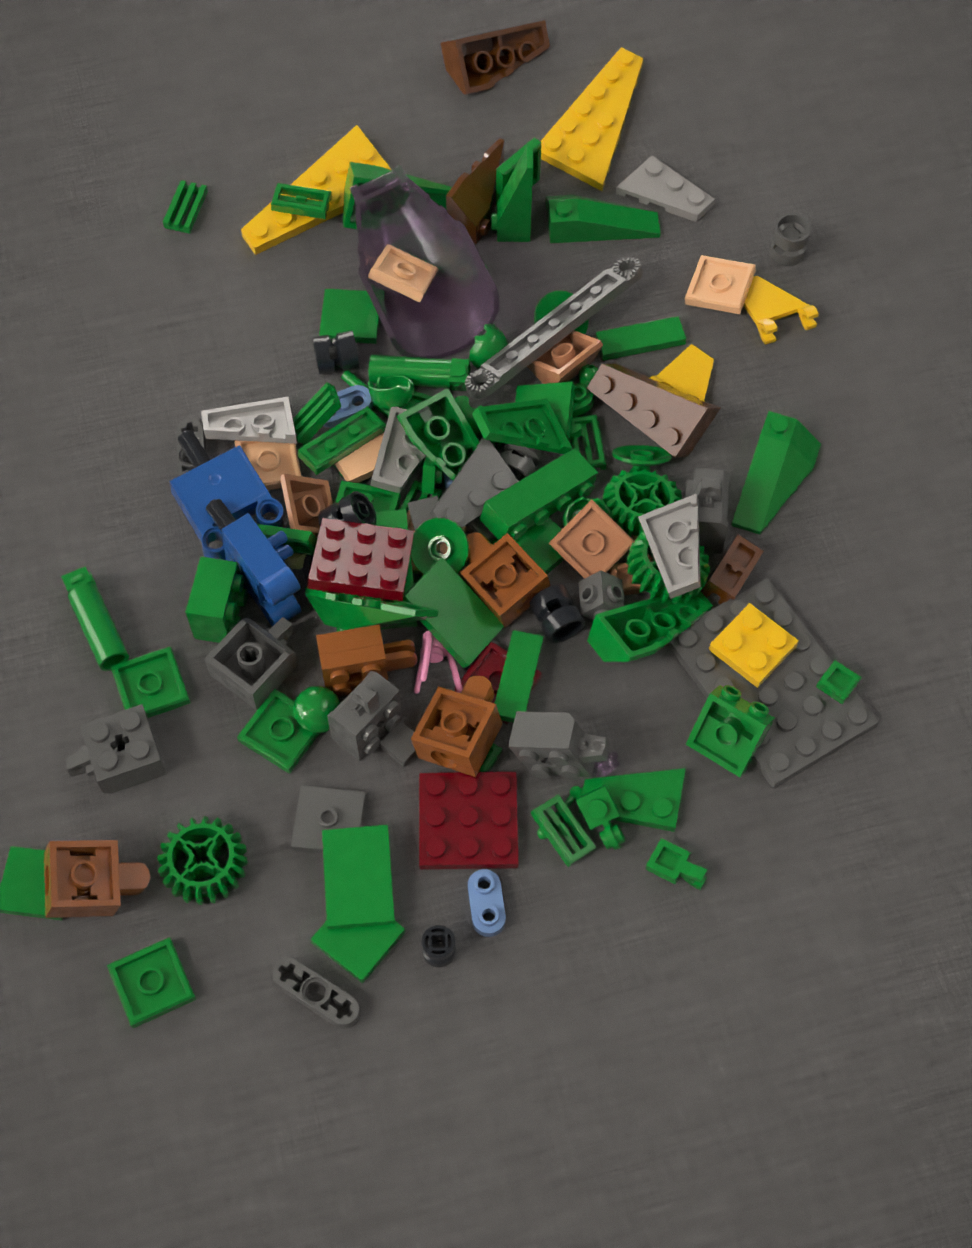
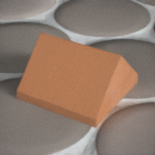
[527,330,603,384]
[280,474,333,539]

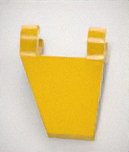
[743,276,819,345]
[649,344,714,401]

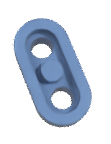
[324,385,373,428]
[468,869,506,937]

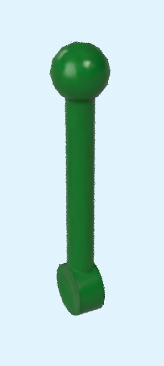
[537,786,582,840]

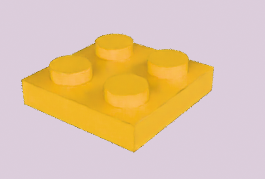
[709,603,799,688]

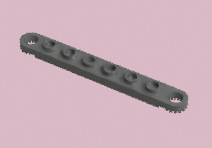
[465,257,643,399]

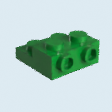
[686,685,775,777]

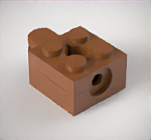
[460,532,551,628]
[316,624,418,697]
[411,676,502,777]
[44,840,150,918]

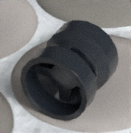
[421,925,456,968]

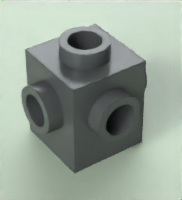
[579,570,624,620]

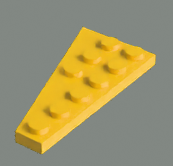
[540,47,643,191]
[241,125,392,255]

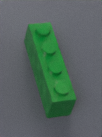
[480,448,598,540]

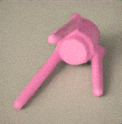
[414,631,463,694]

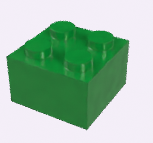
[185,556,248,643]

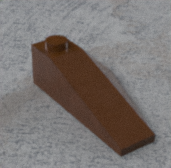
[440,20,550,95]
[446,138,505,244]

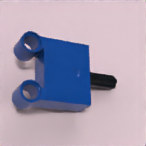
[169,430,284,560]
[206,499,302,627]

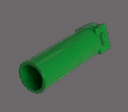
[368,354,471,391]
[61,566,129,671]

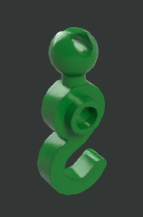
[568,364,598,440]

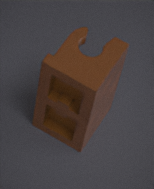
[701,534,764,605]

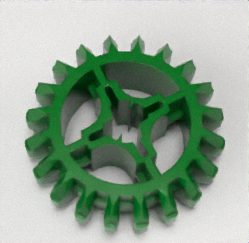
[602,467,682,537]
[626,532,711,605]
[157,815,248,905]

